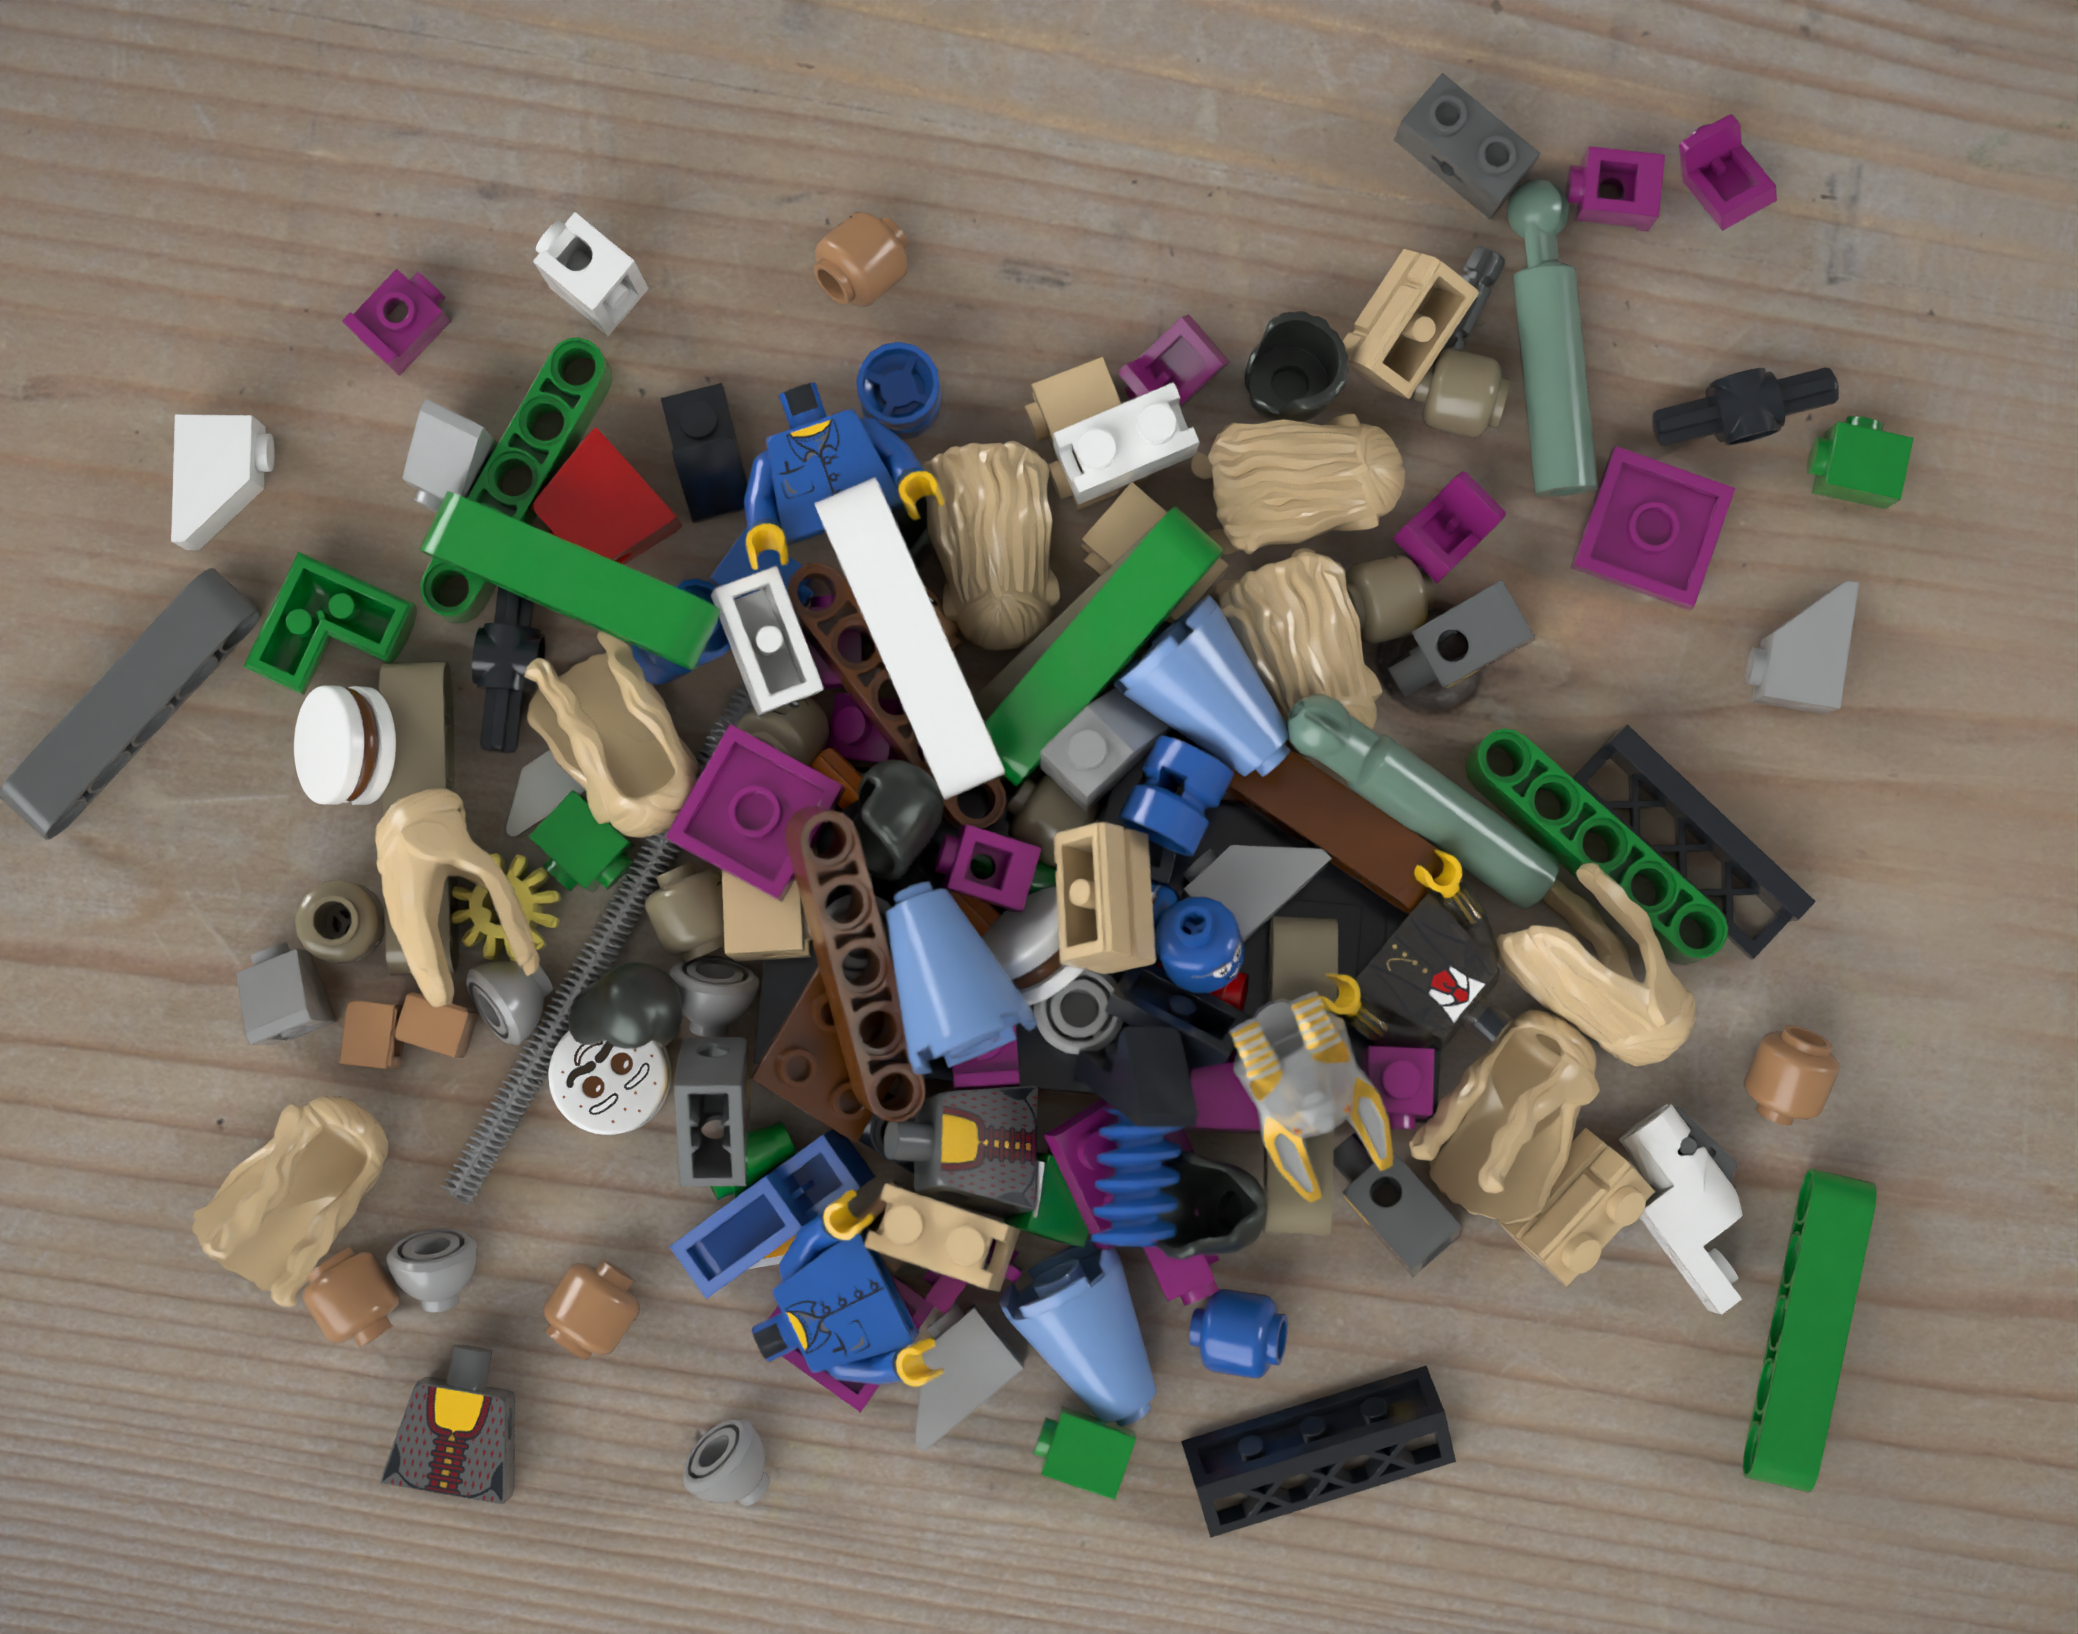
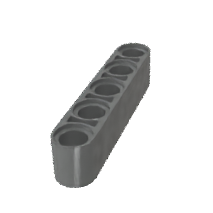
[0,568,261,840]

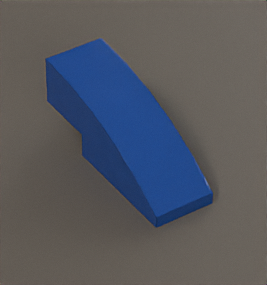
[669,1129,876,1299]

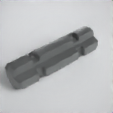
[1434,246,1505,362]

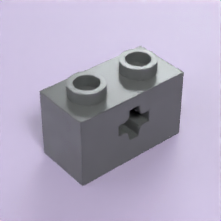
[1394,73,1541,219]

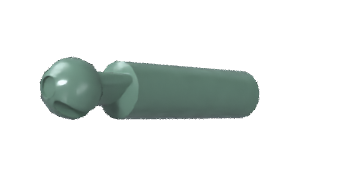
[1506,179,1599,497]
[1286,694,1559,909]

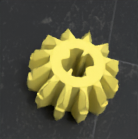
[451,853,561,961]

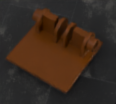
[750,966,898,1143]

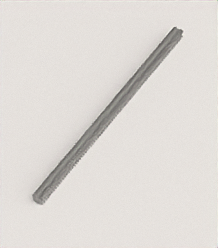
[440,681,753,1205]

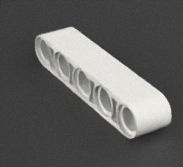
[814,477,1005,800]

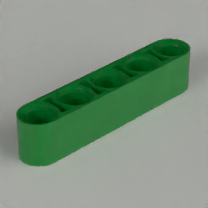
[420,337,612,624]
[420,491,722,671]
[984,506,1225,787]
[1465,728,1728,965]
[1742,1168,1877,1492]

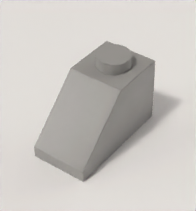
[402,398,498,513]
[1745,580,1860,714]
[1040,687,1173,813]
[1181,845,1331,943]
[236,943,337,1045]
[915,1304,1024,1452]

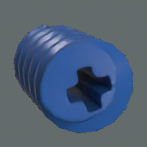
[1091,1108,1183,1247]

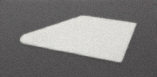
[506,750,585,837]

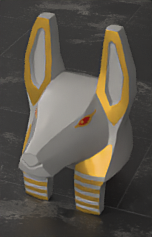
[1230,992,1393,1203]

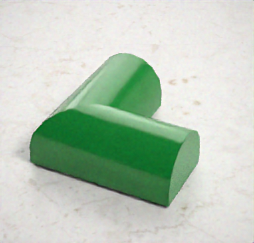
[243,552,417,695]

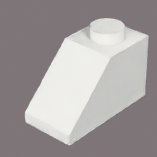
[171,414,275,551]

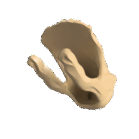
[1190,414,1405,555]
[922,441,1060,651]
[1215,548,1382,753]
[524,631,701,837]
[375,788,540,1007]
[1493,863,1696,1067]
[1409,1010,1600,1224]
[192,1096,389,1307]

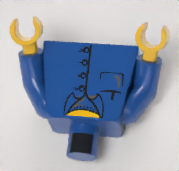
[744,382,945,569]
[752,1190,944,1386]

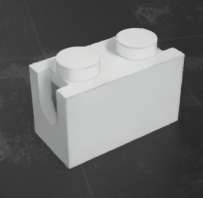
[533,212,648,336]
[1053,382,1199,505]
[711,566,824,716]

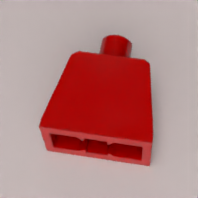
[531,427,683,565]

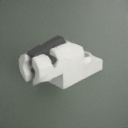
[1619,1104,1743,1315]

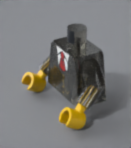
[1318,849,1514,1049]

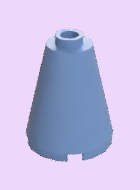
[1113,595,1291,777]
[886,882,1037,1074]
[999,1240,1157,1426]

